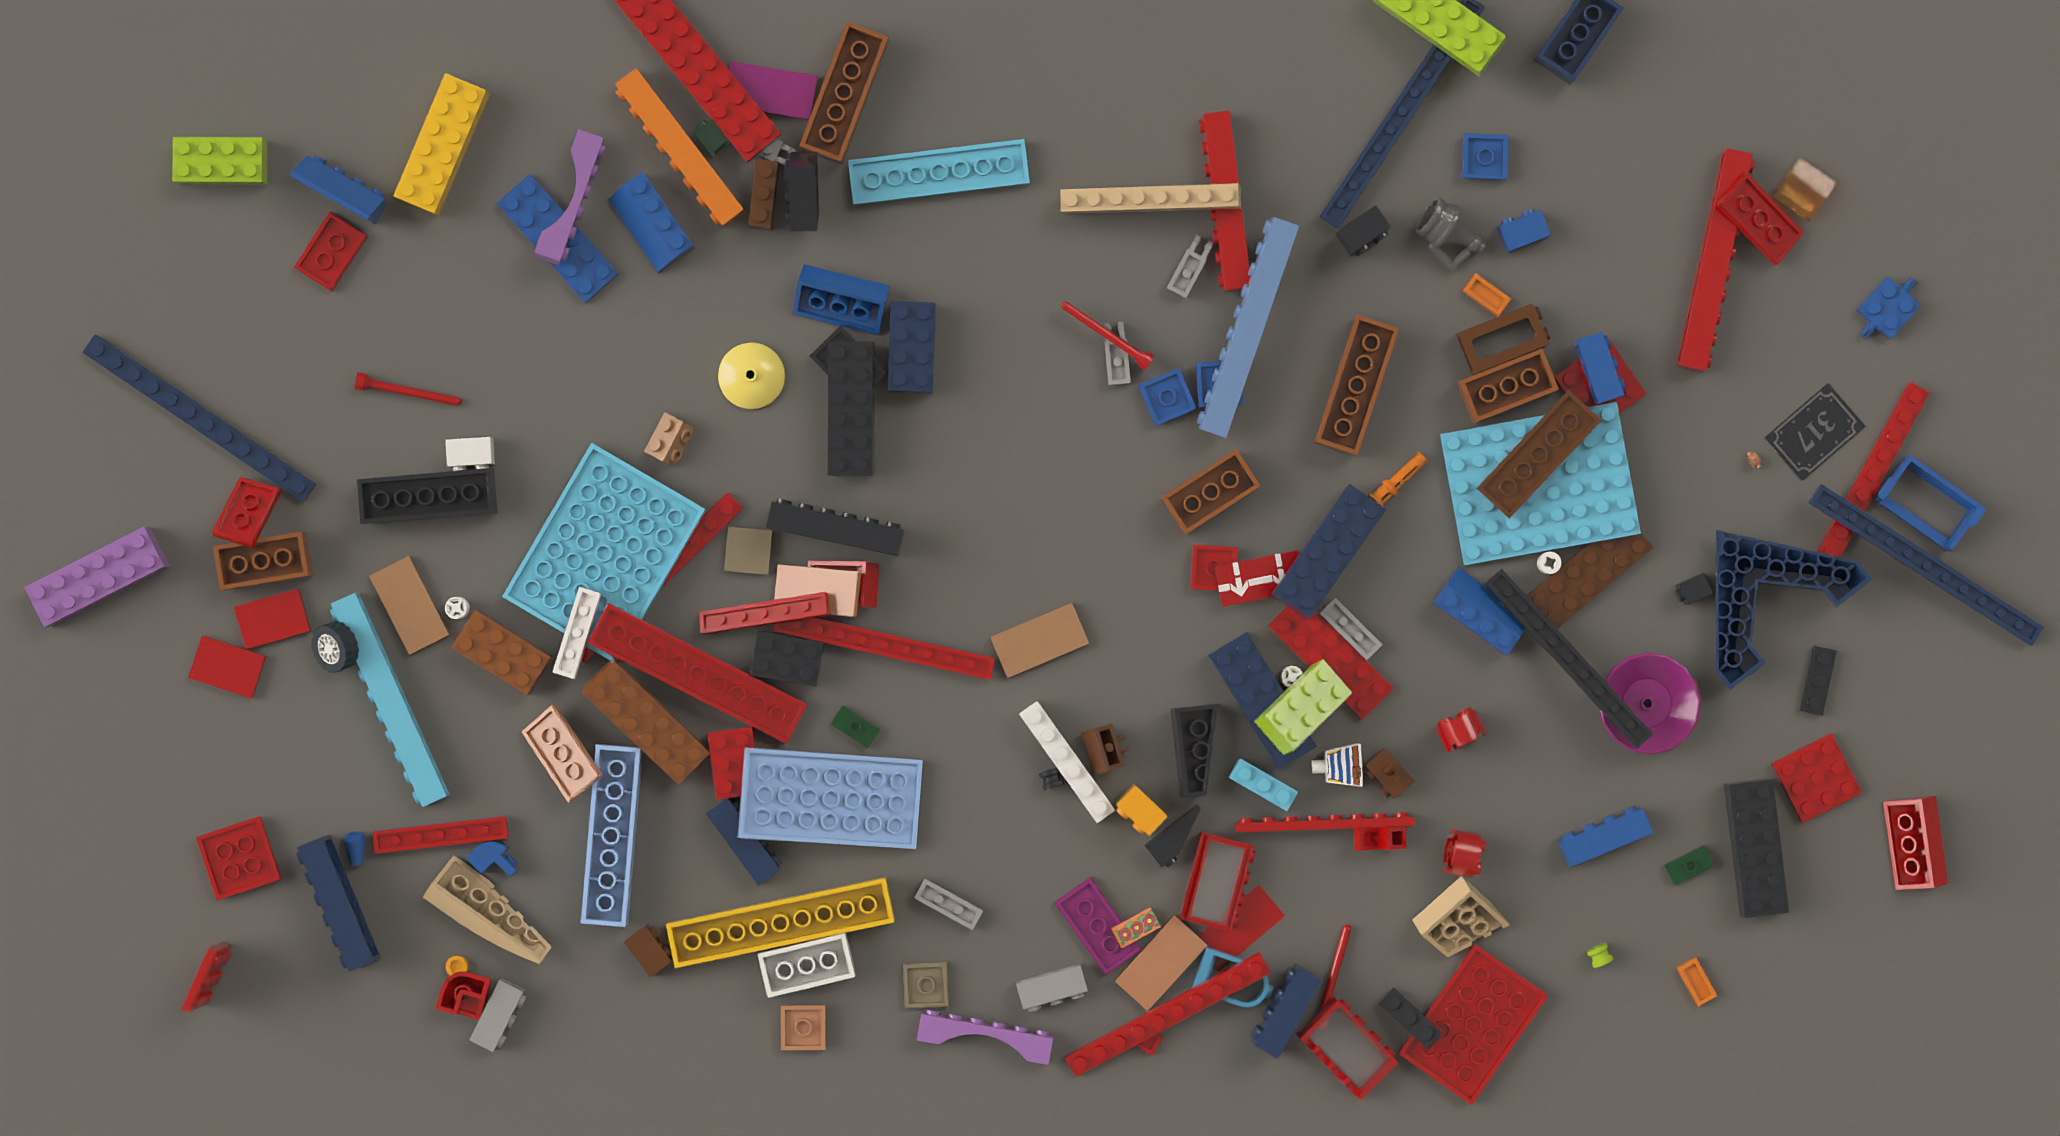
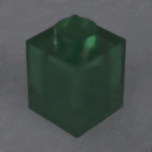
[694,119,730,156]

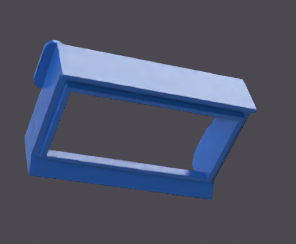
[1874,455,1985,551]

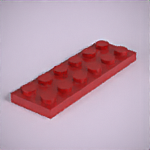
[1268,607,1394,720]

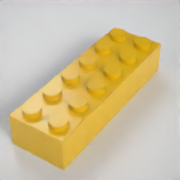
[394,73,490,216]

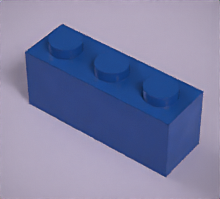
[1574,332,1625,405]

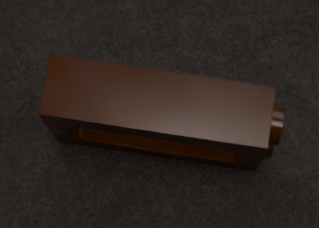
[1456,303,1550,375]

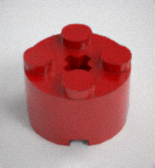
[1436,707,1487,753]
[1443,829,1486,878]

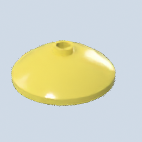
[718,343,785,409]

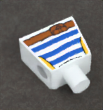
[1311,743,1363,786]

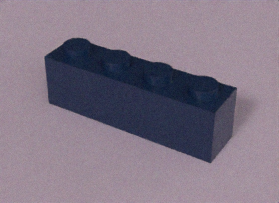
[706,798,782,886]

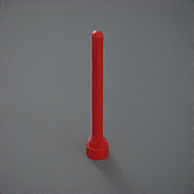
[1061,301,1155,370]
[354,372,462,406]
[1312,925,1351,1030]

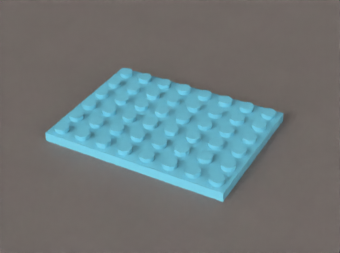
[1440,402,1641,565]
[502,443,706,662]

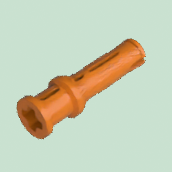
[1368,452,1428,507]

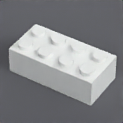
[758,932,856,998]

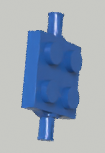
[1856,276,1921,339]

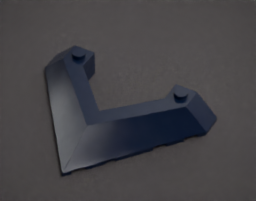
[1716,530,1873,690]

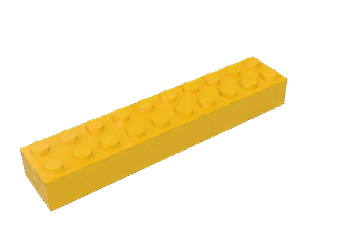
[666,877,895,968]

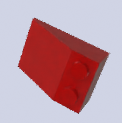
[808,561,879,608]

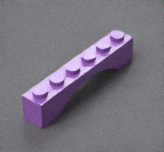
[534,129,606,266]
[917,1009,1053,1065]

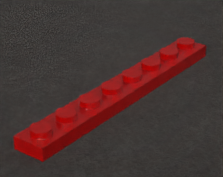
[1235,812,1415,832]

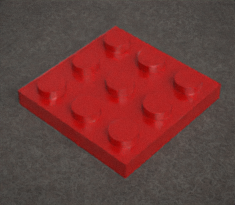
[1554,339,1646,413]
[1771,733,1862,823]
[196,816,282,900]
[181,942,232,1013]

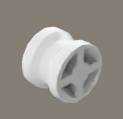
[1537,552,1561,574]
[445,597,470,619]
[1280,666,1303,688]

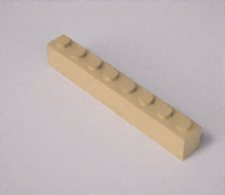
[1060,184,1241,214]

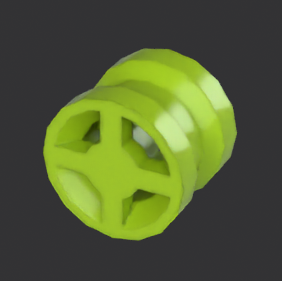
[1586,942,1614,968]

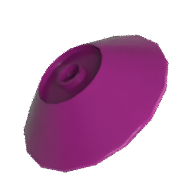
[1599,652,1701,755]

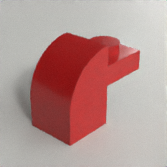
[1354,826,1407,851]

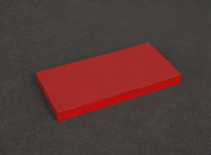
[1716,172,1804,265]

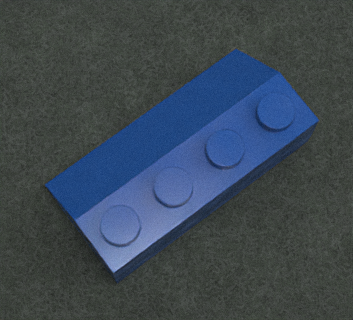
[289,155,388,224]
[608,172,695,273]
[792,264,890,335]
[1432,567,1525,655]

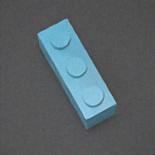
[1228,758,1298,811]

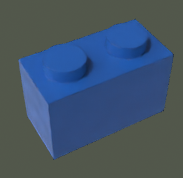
[1497,209,1551,253]

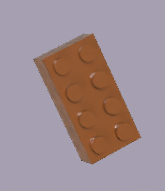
[1457,348,1559,424]
[1161,449,1260,535]
[213,532,313,590]
[451,610,553,695]

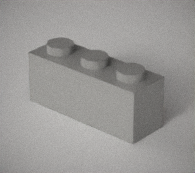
[1016,964,1088,1012]
[470,978,527,1052]

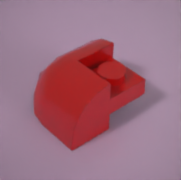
[435,971,492,1020]

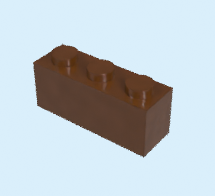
[748,159,780,231]

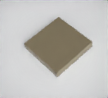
[724,527,773,575]
[903,961,949,1009]

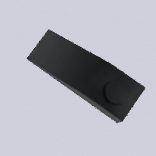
[1145,805,1201,868]

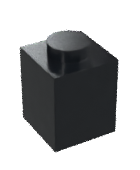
[1675,573,1712,605]

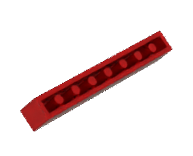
[1199,110,1250,292]

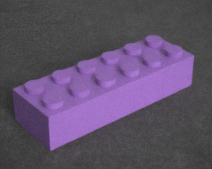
[24,527,170,627]

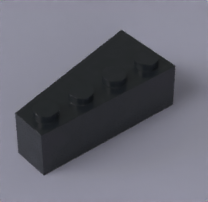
[1170,704,1218,798]

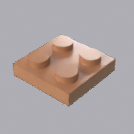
[781,1004,826,1050]

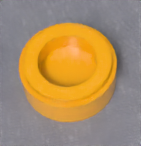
[445,955,469,975]

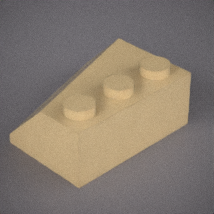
[1412,876,1510,958]

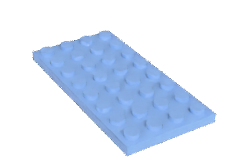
[738,748,923,849]

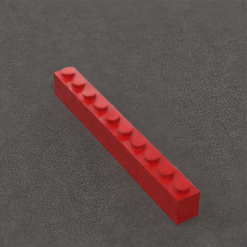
[1676,148,1755,372]

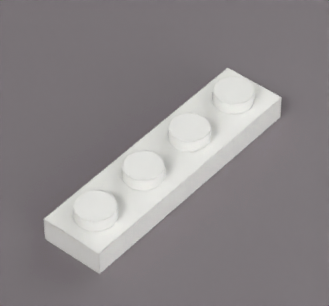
[553,587,602,679]

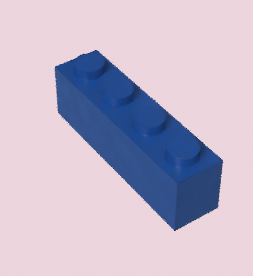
[1557,805,1653,867]

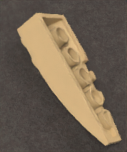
[423,855,551,964]

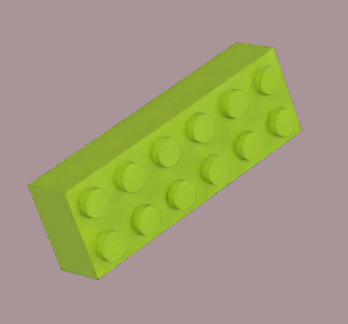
[1372,0,1507,77]

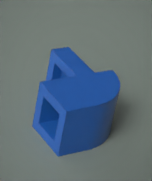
[466,841,519,877]

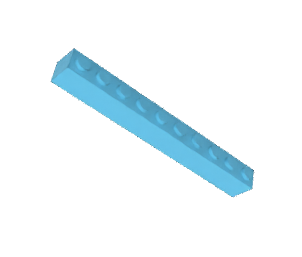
[330,593,450,807]

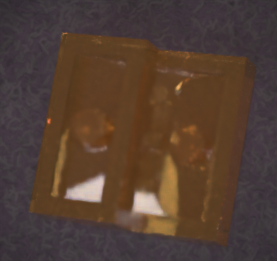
[1773,158,1836,222]

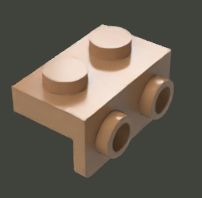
[644,412,695,467]

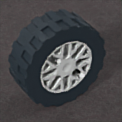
[311,621,359,673]

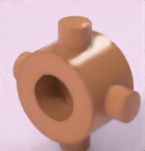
[1747,452,1762,469]

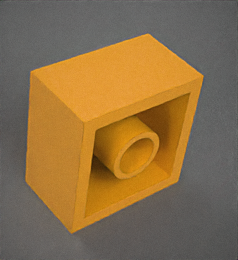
[1116,784,1168,836]

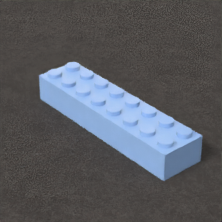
[581,744,643,927]

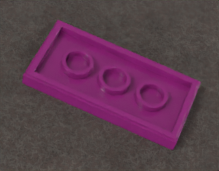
[729,61,818,120]
[1054,877,1142,975]

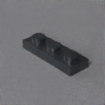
[1799,646,1837,716]
[1379,988,1444,1050]

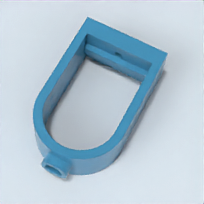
[1192,947,1273,1007]

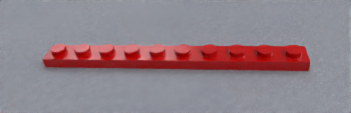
[1817,382,1930,557]
[581,492,743,663]
[773,618,995,680]
[1065,952,1271,1077]

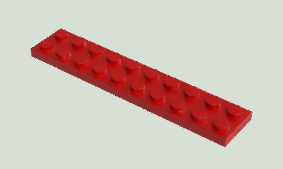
[614,0,782,163]
[587,603,807,744]

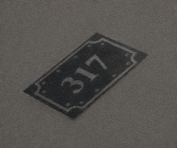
[1764,383,1866,481]

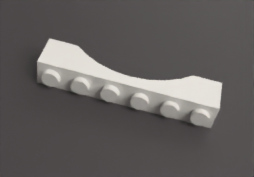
[1019,701,1115,823]

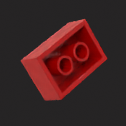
[707,726,757,799]

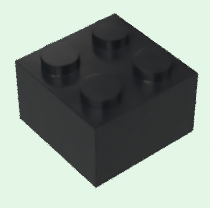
[1335,205,1391,257]

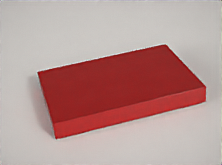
[294,212,368,292]
[212,477,281,548]
[234,588,311,649]
[188,636,267,699]

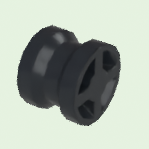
[1038,767,1064,790]

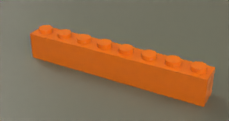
[615,68,745,228]

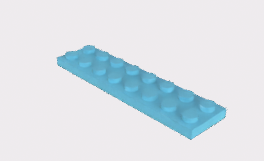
[848,139,1030,205]

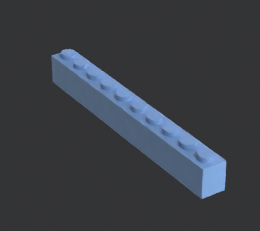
[1197,217,1299,438]

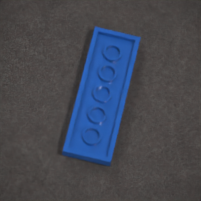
[497,174,619,303]

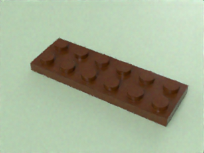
[1476,390,1601,519]
[1527,533,1654,628]

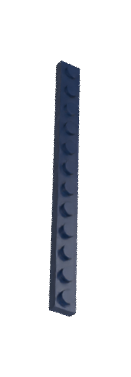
[1320,0,1485,229]
[82,334,316,502]
[1808,484,2044,646]

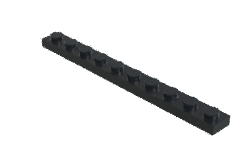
[1485,569,1654,750]

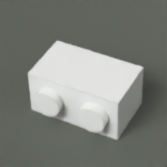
[445,437,495,471]

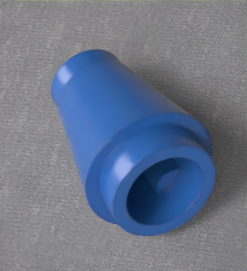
[344,832,366,866]

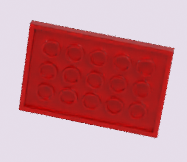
[1398,944,1548,1105]

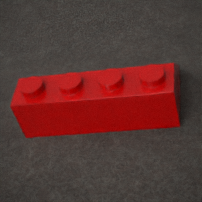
[1883,795,1948,890]

